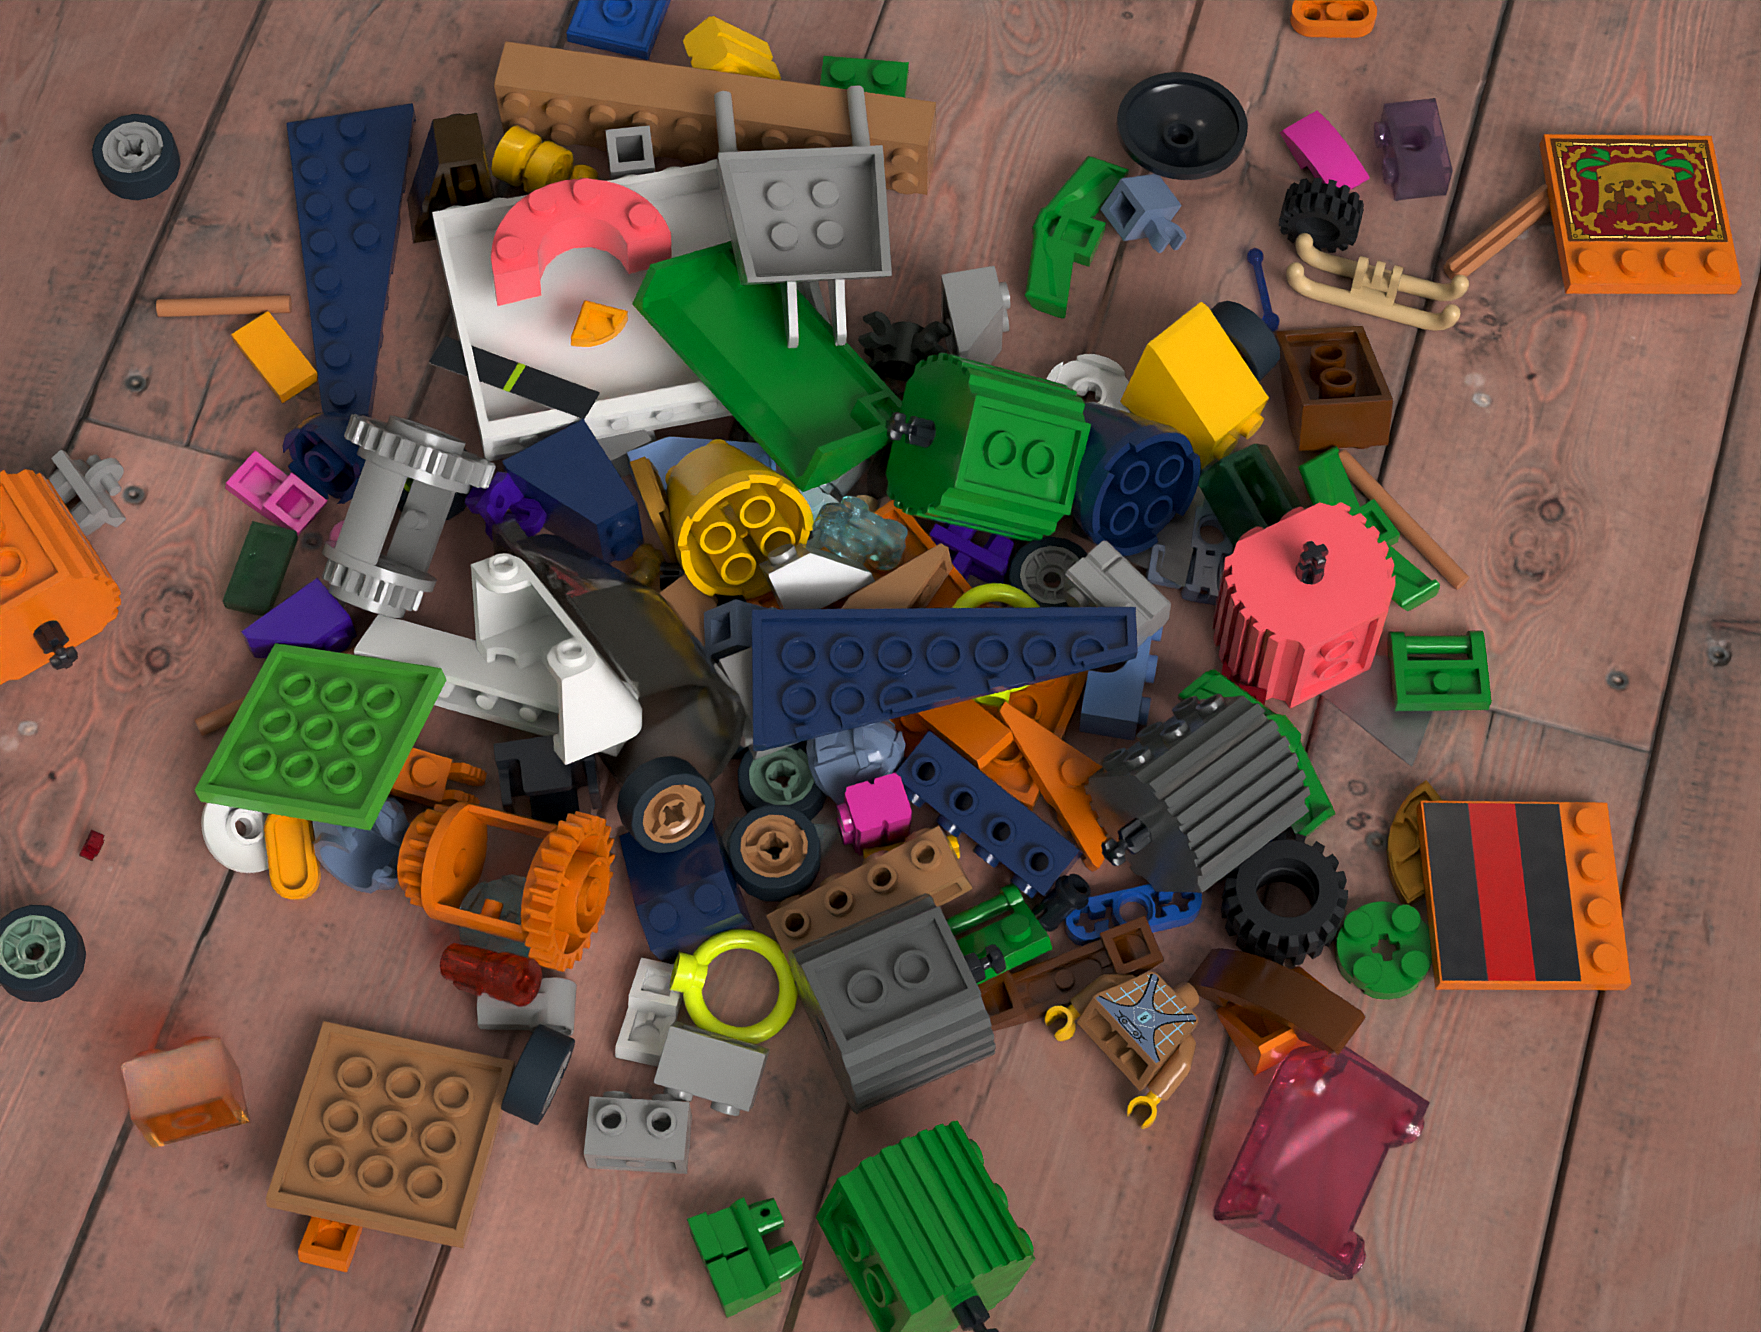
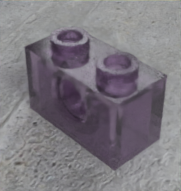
[1374,98,1453,201]

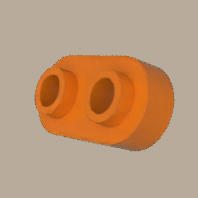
[1290,0,1377,38]

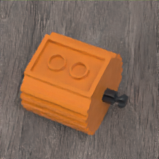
[0,469,121,685]

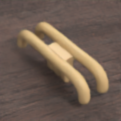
[1286,233,1469,331]

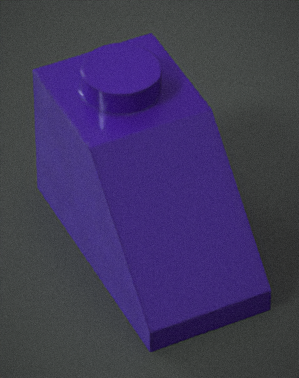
[241,578,357,659]

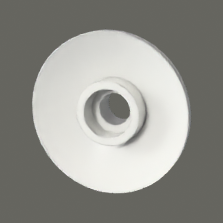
[201,803,270,873]

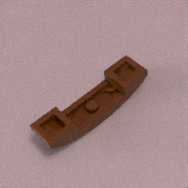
[978,915,1164,1031]
[1188,948,1366,1056]

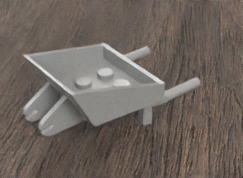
[714,86,892,348]

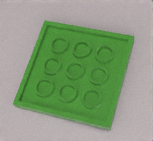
[194,643,446,831]

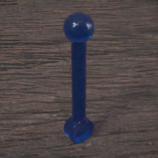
[1247,248,1280,332]

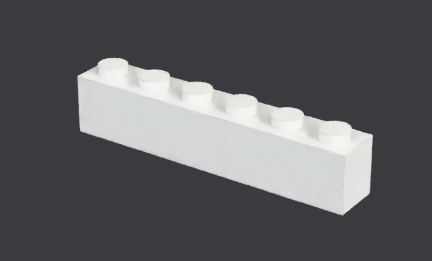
[354,614,638,757]

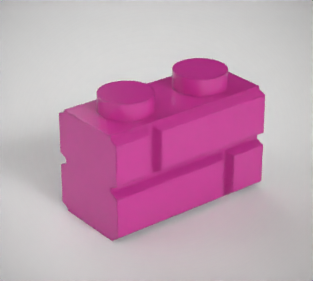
[836,773,912,856]

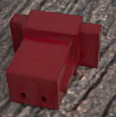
[79,829,105,861]

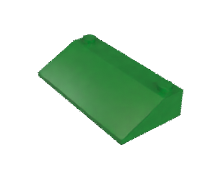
[632,241,902,493]

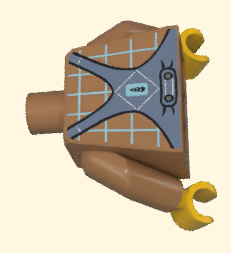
[1045,971,1199,1129]

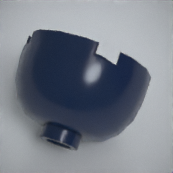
[282,411,366,504]

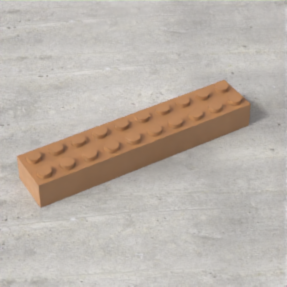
[494,41,936,195]

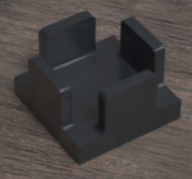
[493,735,602,825]

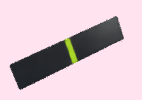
[429,336,600,419]

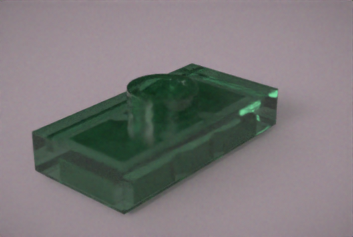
[223,521,298,616]

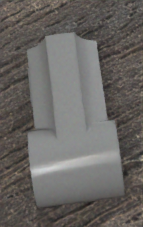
[477,977,577,1036]

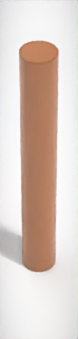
[156,295,292,317]

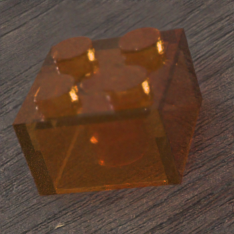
[121,1036,250,1148]

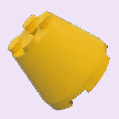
[665,439,814,600]

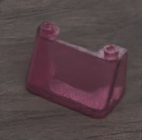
[1213,1045,1430,1281]

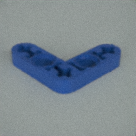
[1065,884,1202,946]

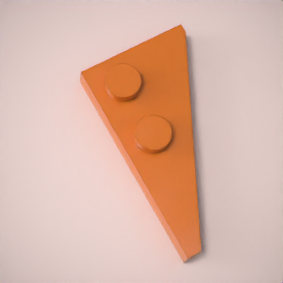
[995,702,1107,872]

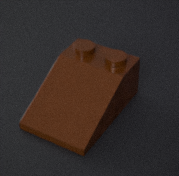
[1275,326,1393,452]

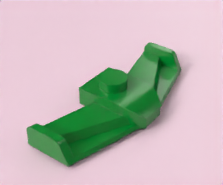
[1025,156,1129,319]
[1298,446,1440,611]
[1178,669,1336,838]

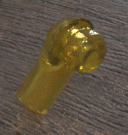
[614,543,665,608]

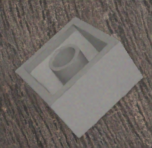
[941,266,1010,364]

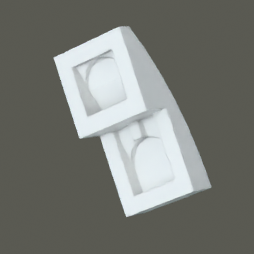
[615,957,683,1067]

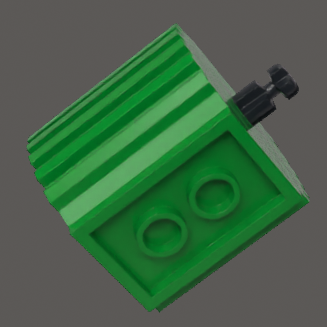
[885,353,1091,542]
[816,1121,1036,1332]

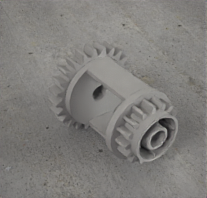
[322,414,496,618]

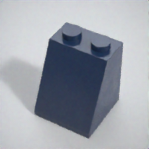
[502,419,645,566]

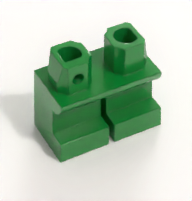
[687,1197,803,1318]

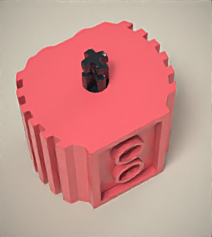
[1213,502,1396,709]

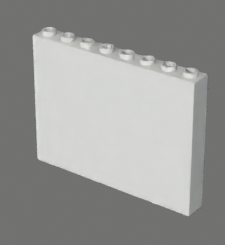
[432,159,830,461]

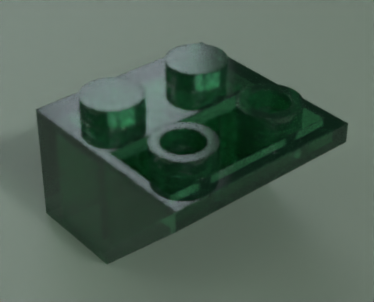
[1198,443,1303,549]

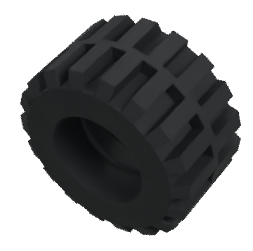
[1221,832,1348,966]

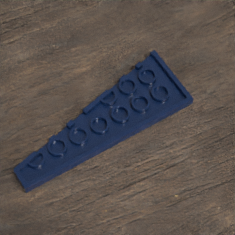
[287,103,416,418]
[752,607,1138,751]

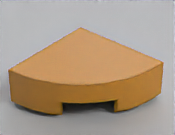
[571,300,628,347]

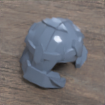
[806,720,906,805]
[312,797,410,894]

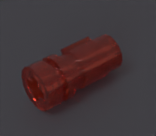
[439,943,542,1007]

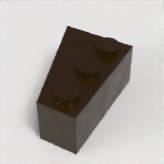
[407,113,495,243]

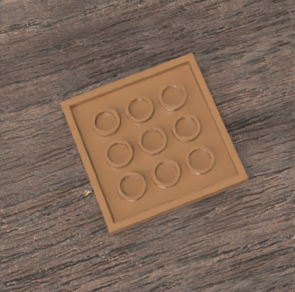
[265,1021,515,1249]

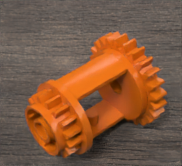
[397,801,615,972]

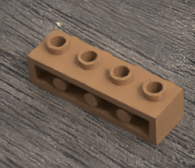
[766,826,973,967]

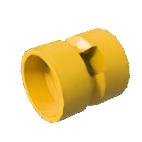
[491,125,574,194]

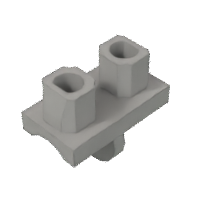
[48,449,126,536]

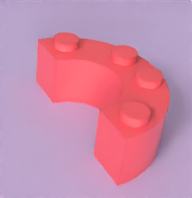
[491,178,672,306]

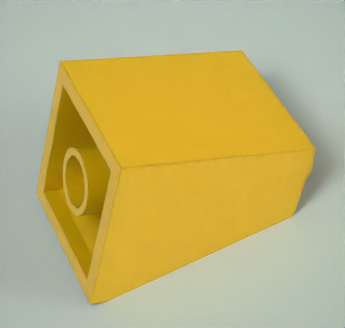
[1120,301,1269,470]

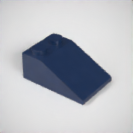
[619,815,755,964]

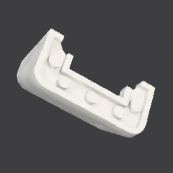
[471,553,642,765]

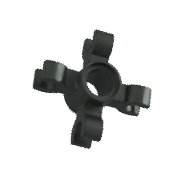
[858,311,952,381]

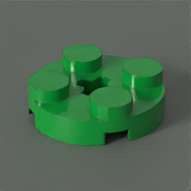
[1335,901,1432,1000]

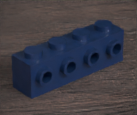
[896,731,1084,898]

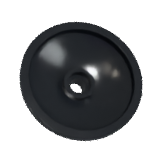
[1116,72,1248,180]

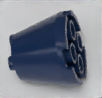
[1071,402,1201,556]

